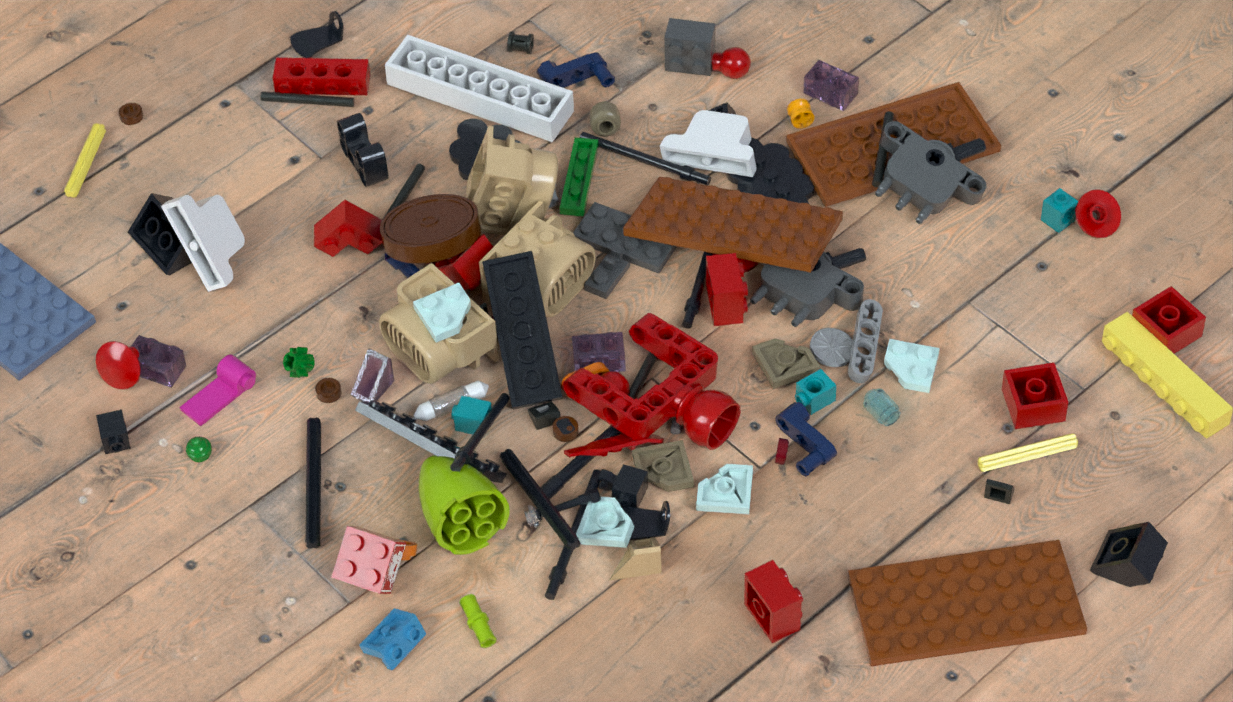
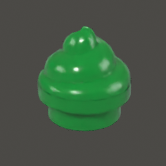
[186,436,212,462]

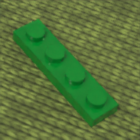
[560,137,599,217]

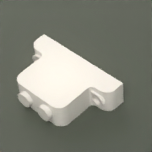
[660,110,757,177]
[161,195,245,292]

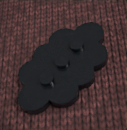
[449,118,521,180]
[726,137,814,204]

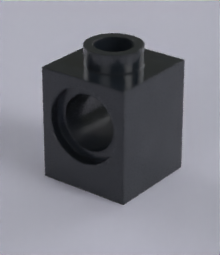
[96,409,131,454]

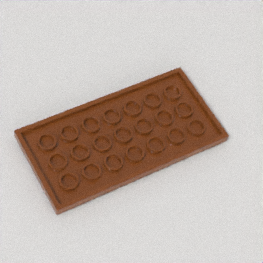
[786,82,1001,207]
[623,176,843,273]
[848,540,1087,667]

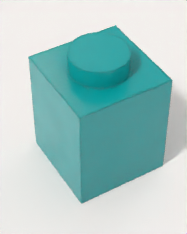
[451,395,492,437]

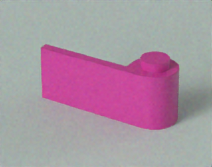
[180,354,256,426]

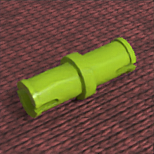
[459,594,497,648]

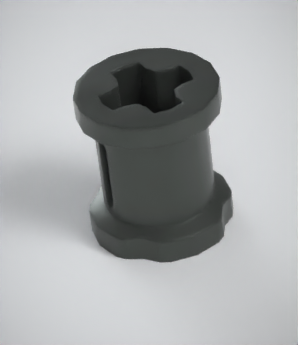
[507,31,534,54]

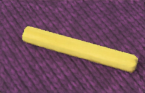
[64,123,106,198]
[978,433,1078,472]

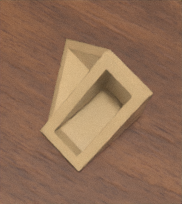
[609,537,662,581]

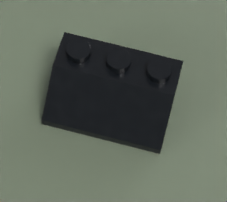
[128,193,192,275]

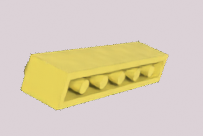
[1102,312,1233,439]

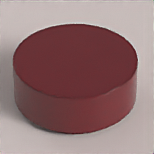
[775,438,789,465]

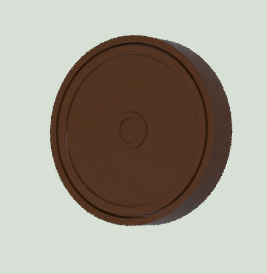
[380,194,481,264]

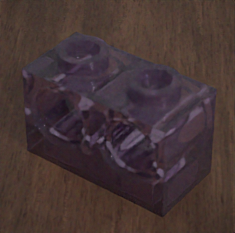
[803,60,859,111]
[572,332,626,372]
[131,335,186,388]

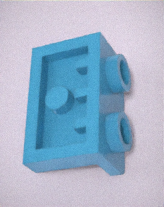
[359,608,426,670]

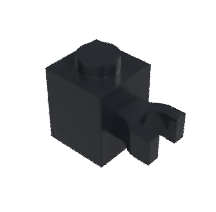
[598,464,648,508]

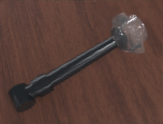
[524,488,601,529]

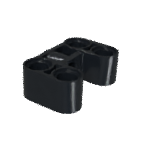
[337,113,389,187]

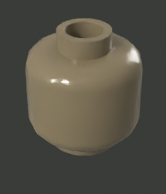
[589,101,621,137]

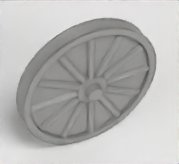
[810,328,853,367]

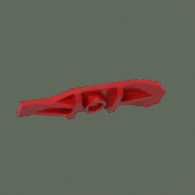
[564,434,664,458]

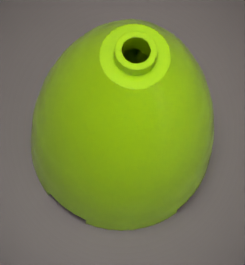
[419,455,510,555]

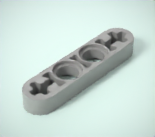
[848,299,883,383]

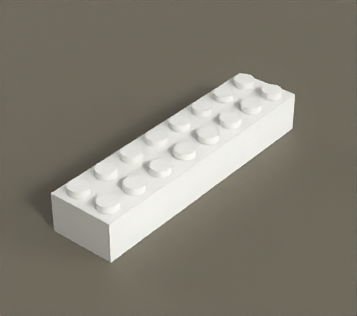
[385,35,574,142]

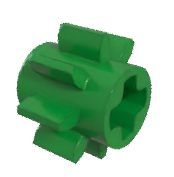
[283,347,315,378]

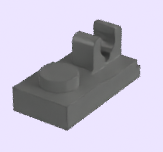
[584,248,630,299]

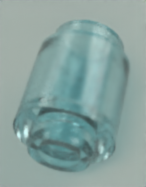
[863,388,901,426]

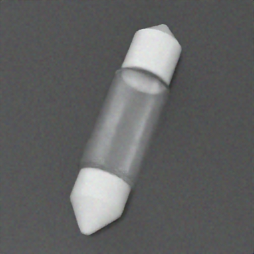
[414,380,489,421]

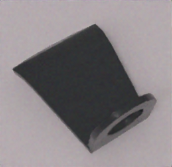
[290,11,344,58]
[621,501,670,541]

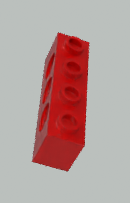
[272,57,371,96]

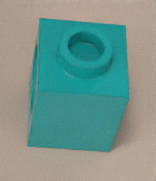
[1041,188,1078,233]
[795,369,837,415]

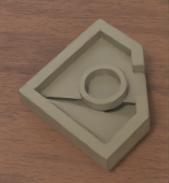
[752,338,820,389]
[632,440,694,492]

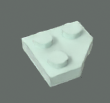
[413,283,471,343]
[884,339,940,393]
[696,464,753,514]
[576,497,634,548]

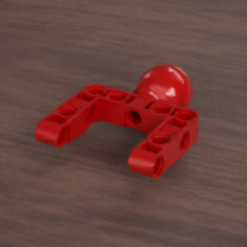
[562,313,741,450]

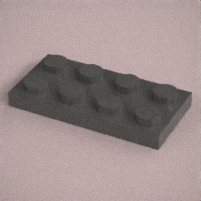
[573,202,677,274]

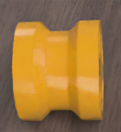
[787,98,815,129]

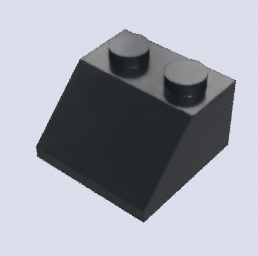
[1090,522,1168,587]

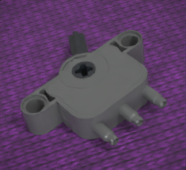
[875,121,986,224]
[750,248,866,327]

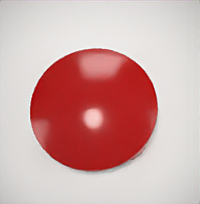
[96,341,141,389]

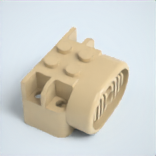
[466,125,558,235]
[479,200,596,318]
[379,263,499,384]

